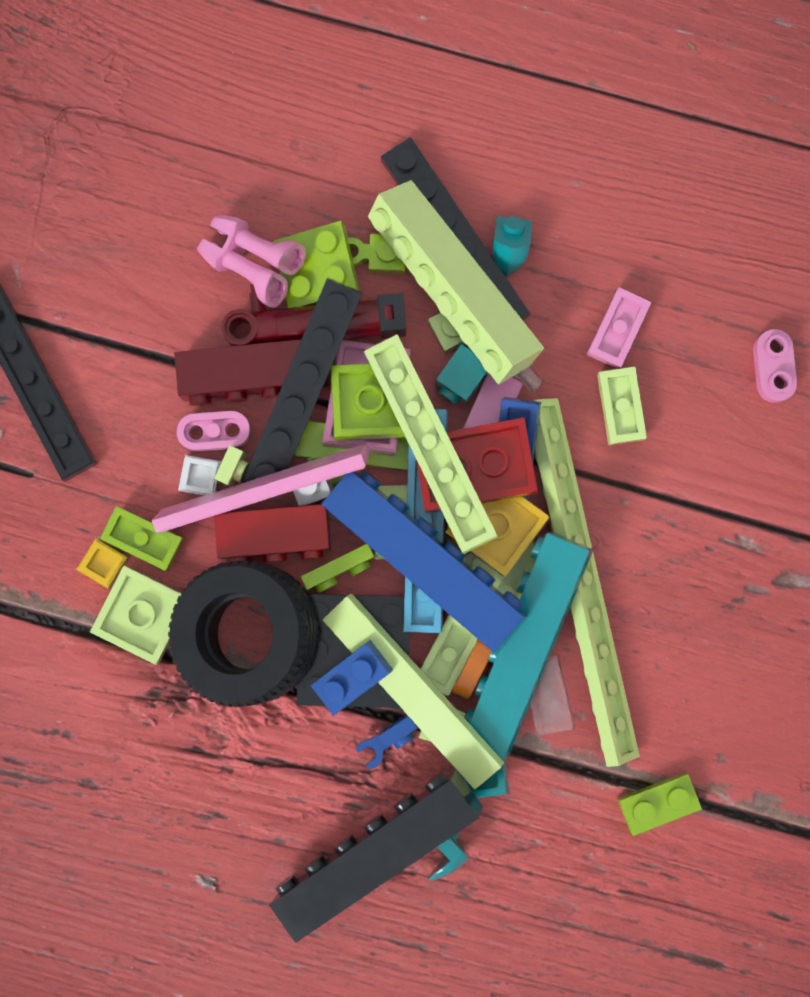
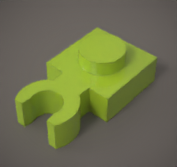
[348,234,405,274]

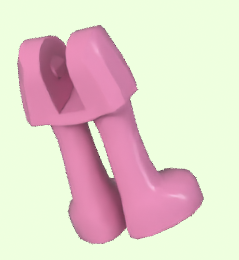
[197,214,306,307]

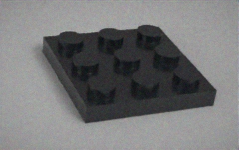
[297,594,410,708]

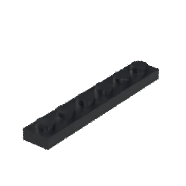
[381,137,530,321]
[243,277,363,483]

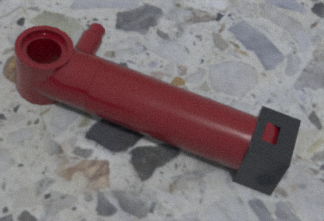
[221,283,406,346]

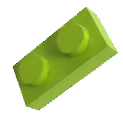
[100,506,185,571]
[301,544,375,593]
[617,772,702,836]

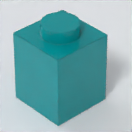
[435,344,488,406]

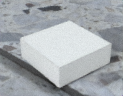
[178,455,222,496]

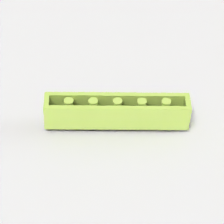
[368,180,544,385]

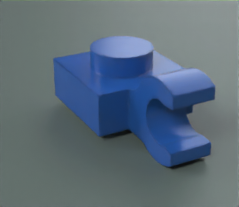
[356,714,418,769]

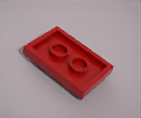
[416,418,538,513]

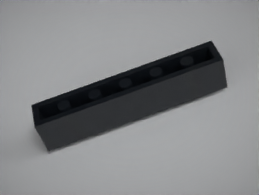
[269,769,483,943]

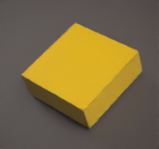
[76,538,129,588]

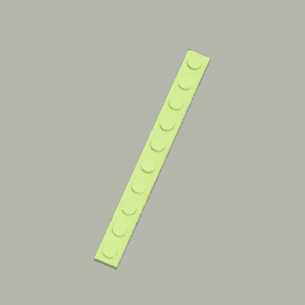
[533,398,640,767]

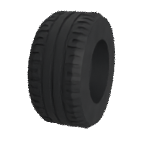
[168,561,320,707]

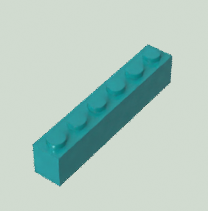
[465,532,594,761]

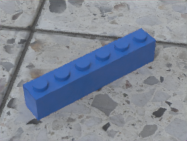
[321,470,528,653]

